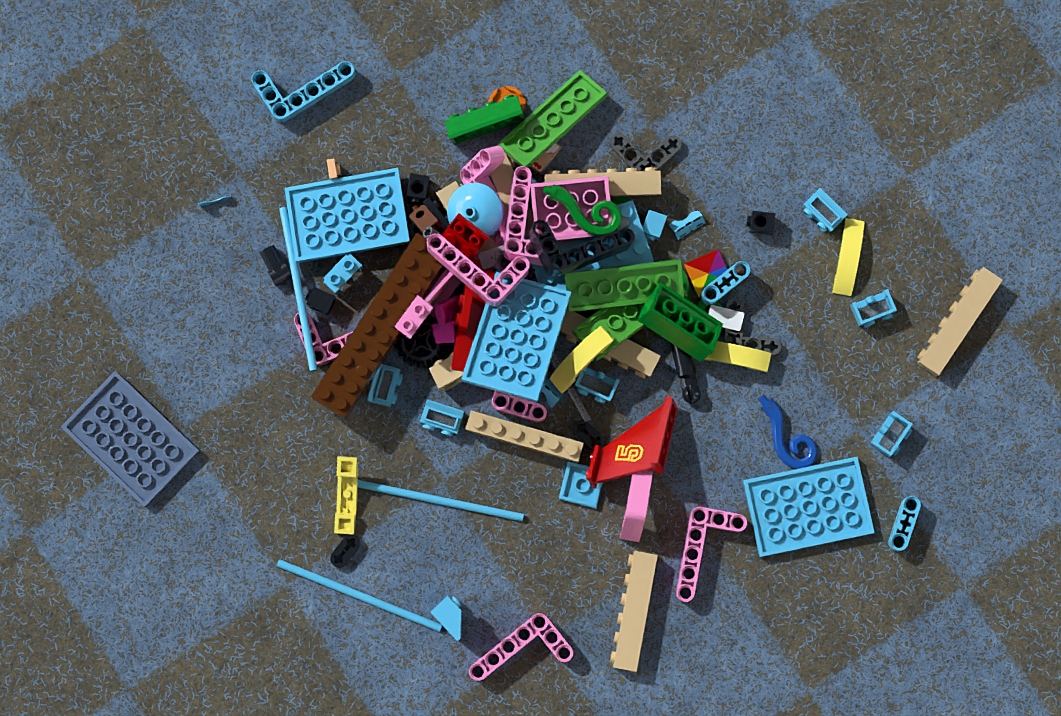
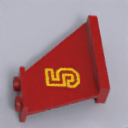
[586,397,678,489]

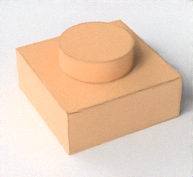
[327,159,341,180]

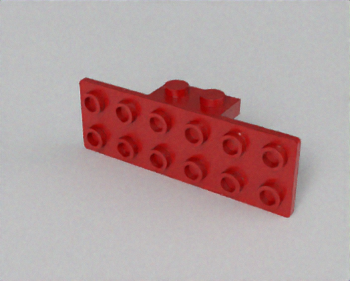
[451,258,495,372]

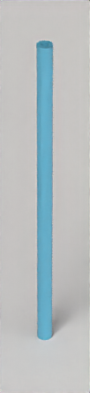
[279,207,318,372]
[358,480,524,521]
[277,559,442,632]

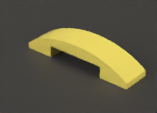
[832,218,865,296]
[550,326,614,393]
[693,341,771,373]
[334,456,358,535]

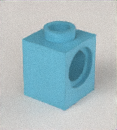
[643,210,667,242]

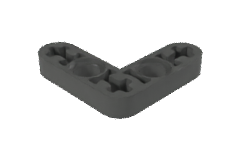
[610,133,681,171]
[724,298,781,356]

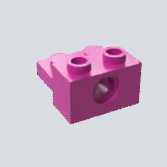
[432,295,461,343]

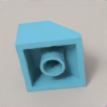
[430,596,462,641]

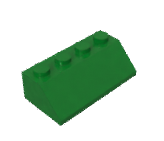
[445,94,526,145]
[638,282,723,362]

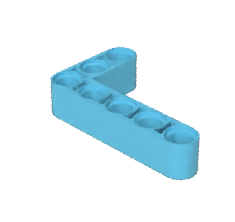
[251,61,355,123]

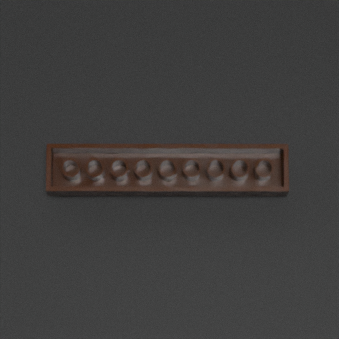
[311,233,450,420]

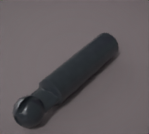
[670,342,701,404]

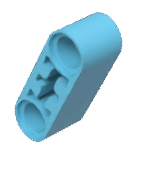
[700,261,750,305]
[888,496,921,551]

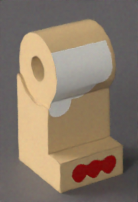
[530,143,561,175]

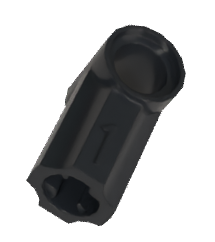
[259,245,292,286]

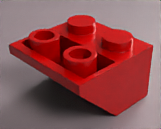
[441,213,490,261]

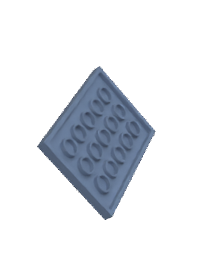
[61,371,199,507]

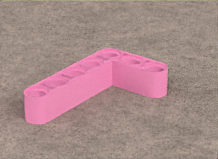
[460,146,518,247]
[503,166,556,266]
[427,233,530,307]
[294,313,353,366]
[492,391,547,423]
[620,469,653,542]
[676,507,747,602]
[469,613,573,681]

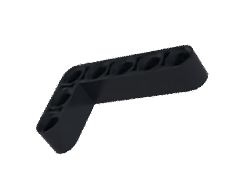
[528,220,635,278]

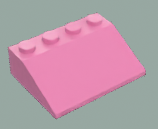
[530,176,612,240]

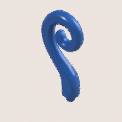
[758,395,817,469]

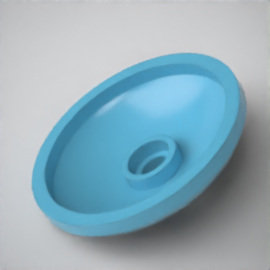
[447,183,503,237]

